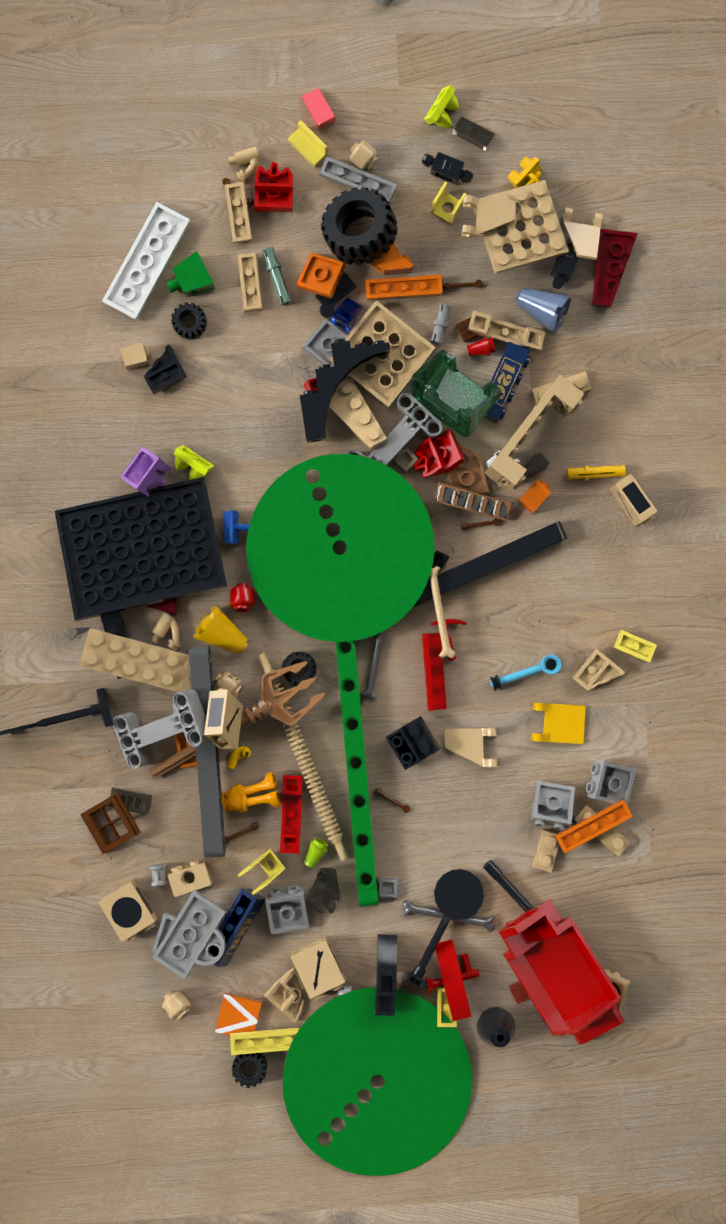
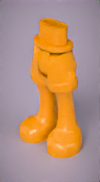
[222,772,281,813]

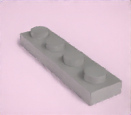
[319,156,397,204]

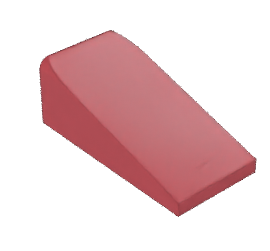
[302,88,336,130]

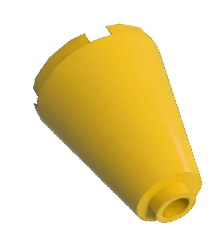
[193,605,248,654]

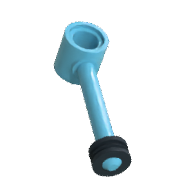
[490,655,561,691]

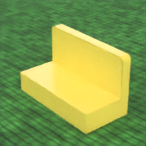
[288,121,328,167]

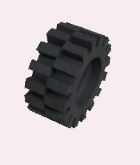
[171,302,207,340]
[282,651,317,686]
[232,1053,268,1088]

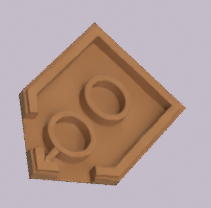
[446,442,490,495]

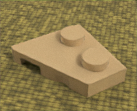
[572,649,625,691]

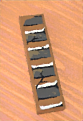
[433,482,512,521]

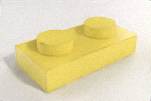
[613,630,657,663]
[437,986,457,1027]

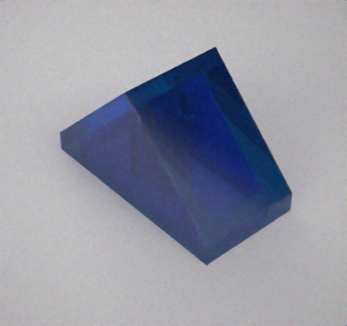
[332,297,363,332]

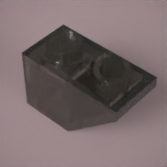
[305,868,340,914]

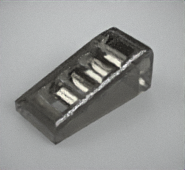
[109,787,152,815]

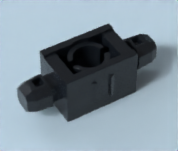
[421,152,473,185]
[550,239,579,289]

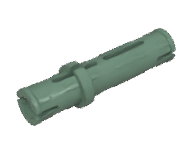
[262,247,292,305]

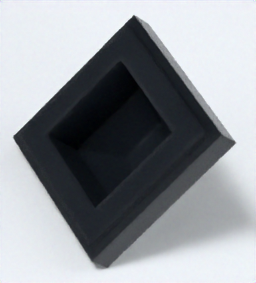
[432,550,449,573]

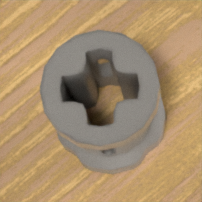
[149,864,169,886]

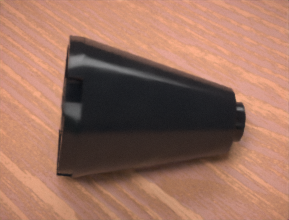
[477,1007,516,1048]

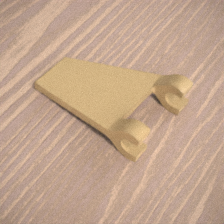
[461,195,516,238]
[562,207,603,260]
[445,728,498,767]

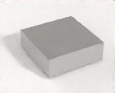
[378,877,398,898]

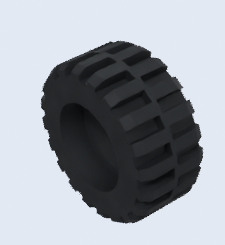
[321,187,398,265]

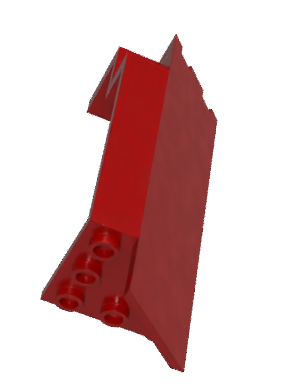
[498,899,625,1045]

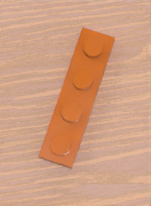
[365,275,443,300]
[555,799,633,853]

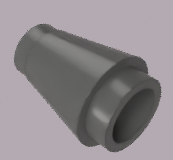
[524,452,550,479]

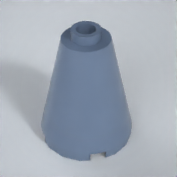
[516,288,571,332]

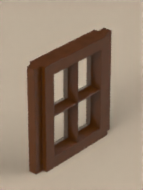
[80,793,141,854]

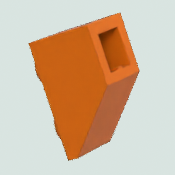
[369,244,413,275]
[518,480,551,514]

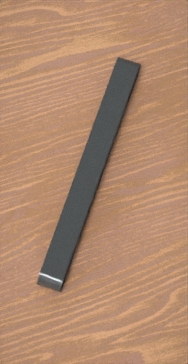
[189,646,226,858]

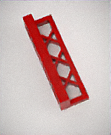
[421,633,447,711]

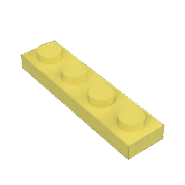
[230,1028,300,1055]

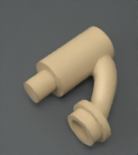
[228,146,260,184]
[151,612,182,651]

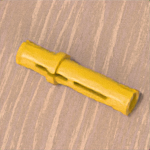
[566,464,626,481]

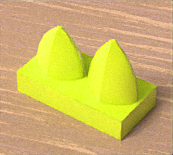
[424,85,459,128]
[173,445,214,480]

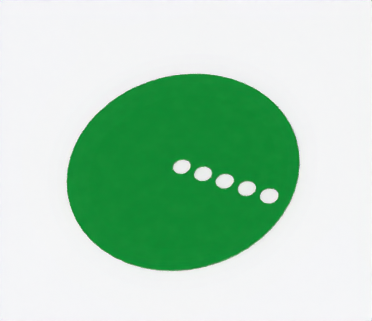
[246,454,434,642]
[283,987,472,1176]

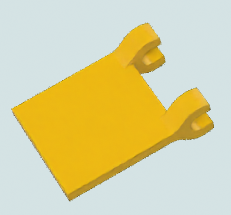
[531,702,586,744]

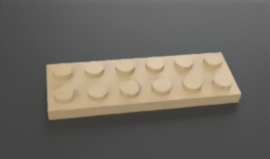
[79,628,191,692]

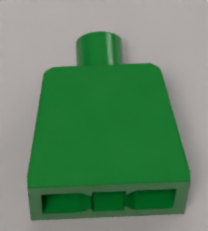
[167,251,215,297]

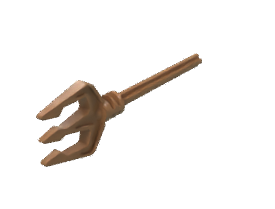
[149,661,326,779]

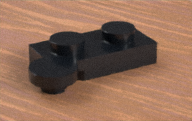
[315,272,356,318]

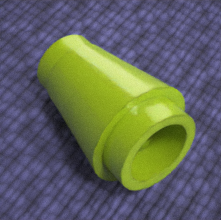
[304,838,328,868]

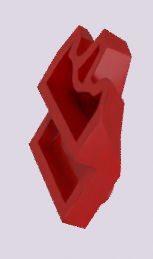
[254,161,293,212]
[414,428,465,478]

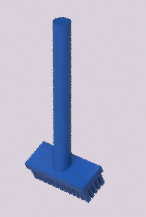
[223,510,249,545]

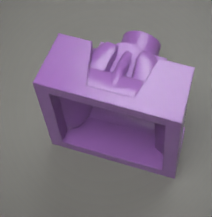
[120,446,172,496]

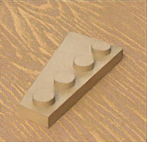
[329,378,387,450]

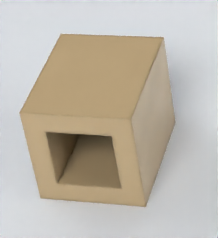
[120,342,151,370]

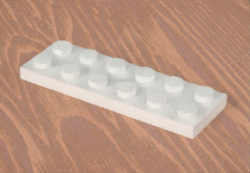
[102,202,191,321]

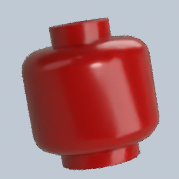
[230,583,255,613]

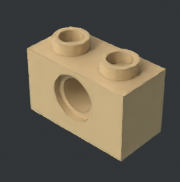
[167,859,213,897]

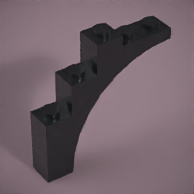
[299,338,390,443]

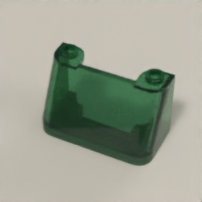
[411,349,502,437]

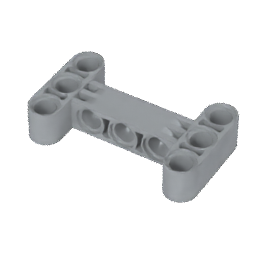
[346,393,443,466]
[113,689,210,769]

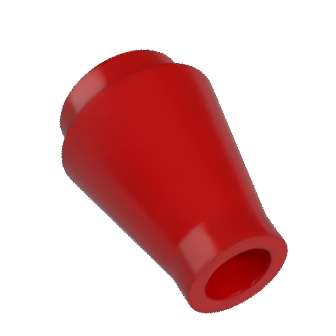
[467,337,496,357]

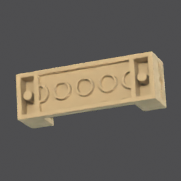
[485,375,585,492]

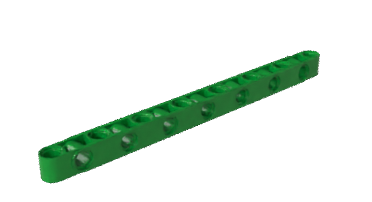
[336,641,378,907]

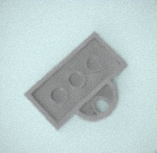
[152,890,227,979]

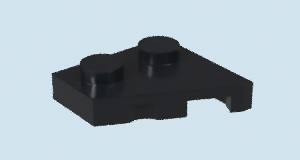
[144,344,187,395]

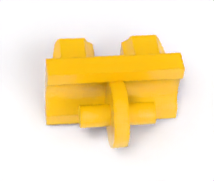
[508,157,542,188]

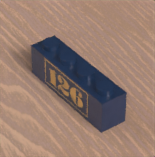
[476,341,530,423]
[209,889,265,967]

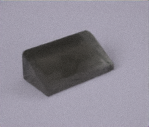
[453,117,495,151]

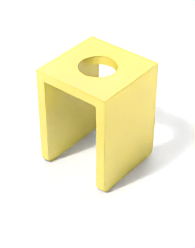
[431,182,467,225]
[238,849,286,895]

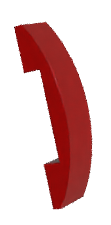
[280,775,302,854]
[435,939,472,1021]

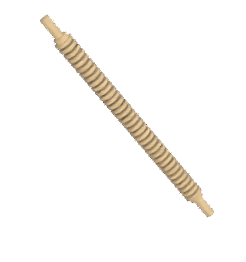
[258,653,348,861]

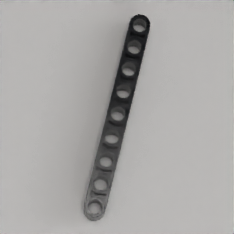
[414,521,568,607]

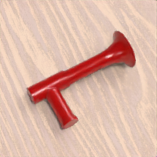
[425,953,480,996]

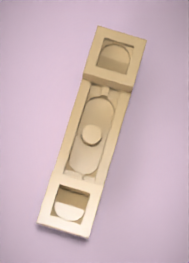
[468,310,546,351]

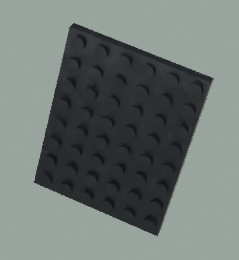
[55,477,228,621]

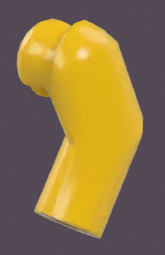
[226,746,251,769]

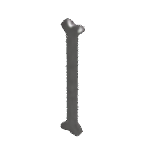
[360,631,385,701]
[403,900,495,932]

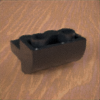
[385,716,441,770]

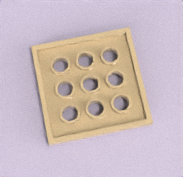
[473,180,569,274]
[329,300,436,408]

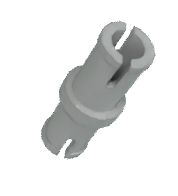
[430,304,451,345]

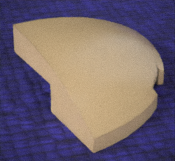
[263,968,305,1023]

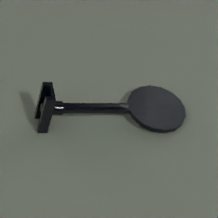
[0,688,113,736]
[403,869,484,989]

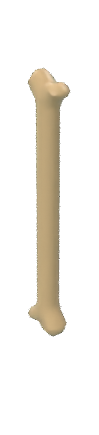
[429,566,456,658]

